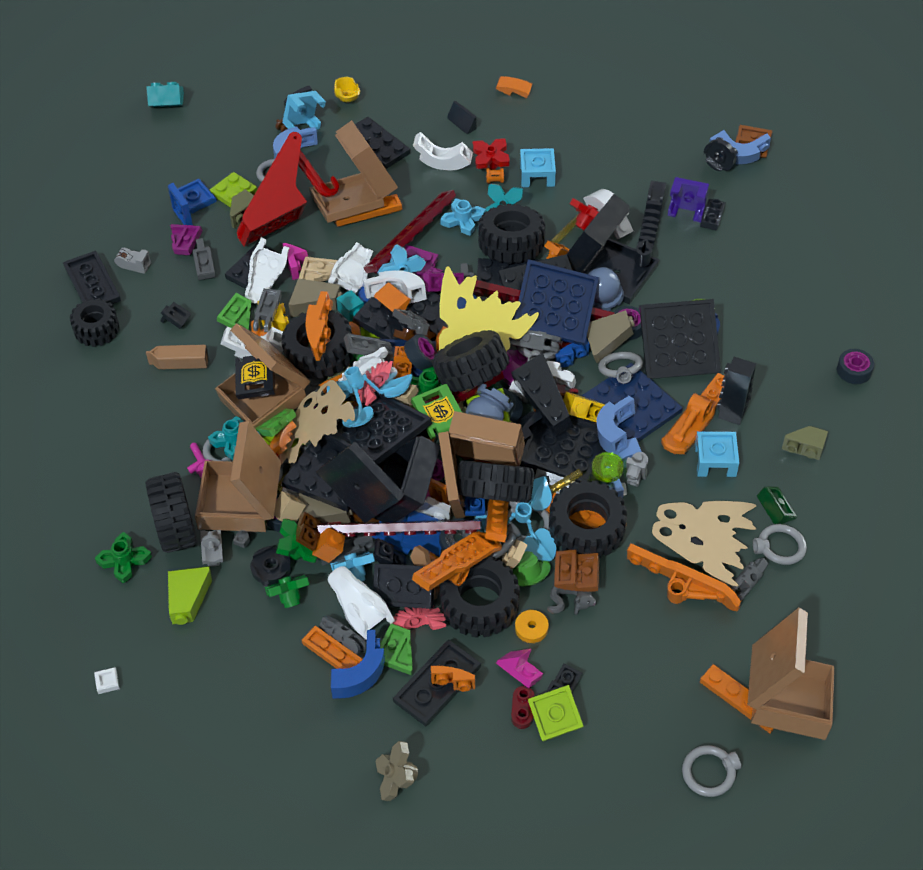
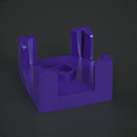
[667,177,709,223]

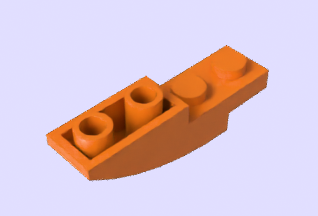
[306,291,333,361]

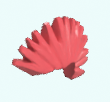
[358,361,393,406]
[392,605,446,630]

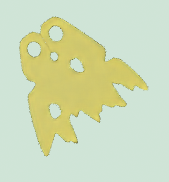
[439,266,539,351]

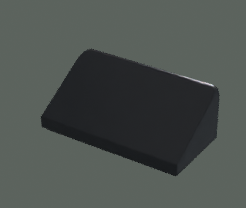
[447,101,477,134]

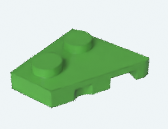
[217,293,251,330]
[255,408,297,437]
[381,624,413,675]

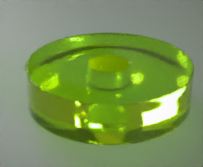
[592,452,624,482]

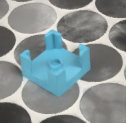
[283,91,326,130]
[520,148,556,187]
[695,432,739,477]

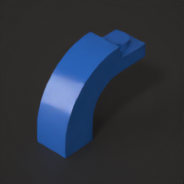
[331,630,385,698]

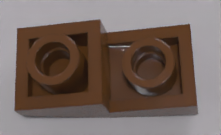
[393,327,436,340]
[296,512,321,551]

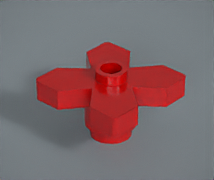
[473,138,510,170]
[569,198,599,230]

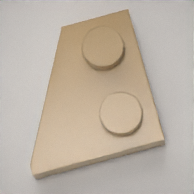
[299,257,338,282]
[501,539,527,569]

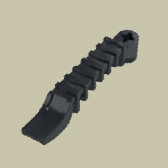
[634,180,666,267]

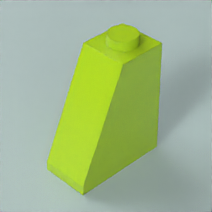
[168,567,212,625]

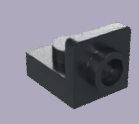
[160,302,191,329]

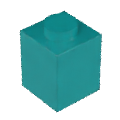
[336,290,364,322]

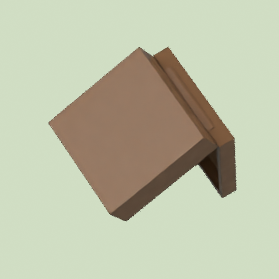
[309,120,398,223]
[215,323,310,428]
[438,411,525,518]
[195,421,281,532]
[747,608,834,740]

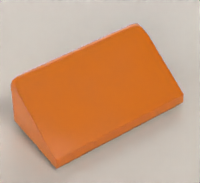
[374,282,411,312]

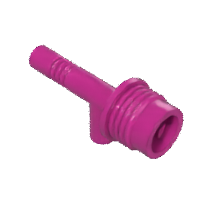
[187,443,211,478]

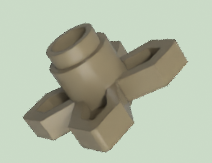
[376,741,418,801]

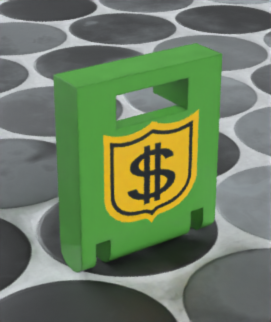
[411,384,462,440]

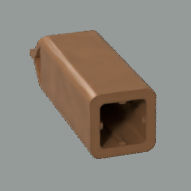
[146,345,208,369]

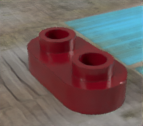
[511,686,534,729]

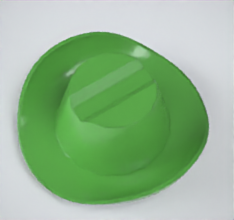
[512,551,551,586]

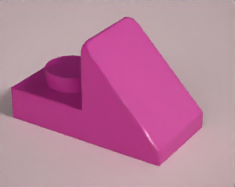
[283,243,308,280]
[496,649,543,689]

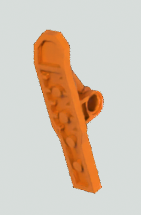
[661,373,724,454]
[412,531,502,591]
[627,544,741,611]

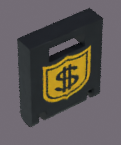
[235,356,275,400]

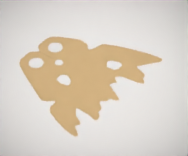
[277,380,355,465]
[652,501,756,587]

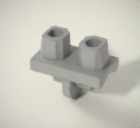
[626,452,648,487]
[200,530,223,567]

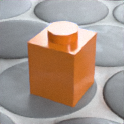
[312,527,345,563]

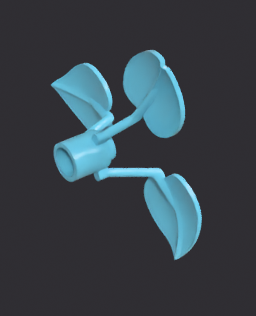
[327,366,412,428]
[473,477,556,561]

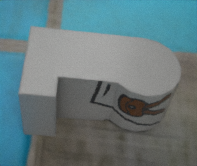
[114,248,151,274]

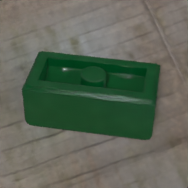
[757,487,797,524]

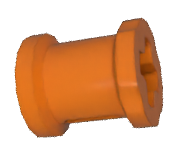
[486,168,504,184]

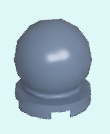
[588,267,624,311]
[466,384,514,421]

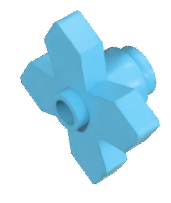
[440,199,486,236]
[378,244,426,275]
[330,552,375,581]

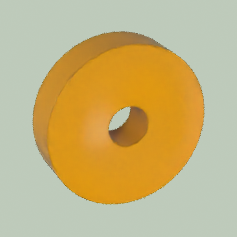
[515,610,549,643]

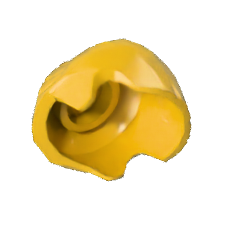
[334,77,360,103]

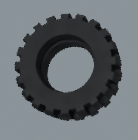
[478,204,545,264]
[281,310,354,379]
[432,330,509,392]
[456,460,535,503]
[145,472,197,553]
[549,480,627,558]
[440,556,520,637]

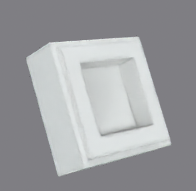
[94,668,120,694]

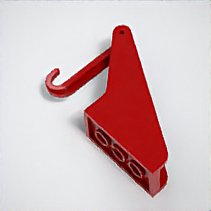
[237,132,339,247]

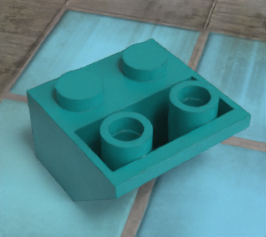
[147,82,184,107]

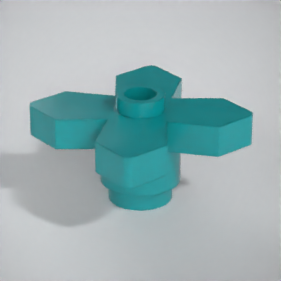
[485,183,523,212]
[208,416,260,460]

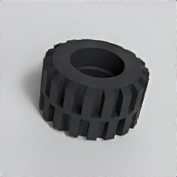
[70,298,120,347]

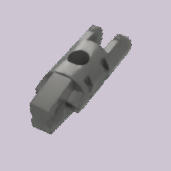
[729,558,768,601]
[319,615,367,655]

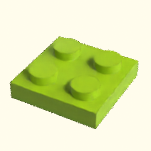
[210,172,257,208]
[528,685,584,742]

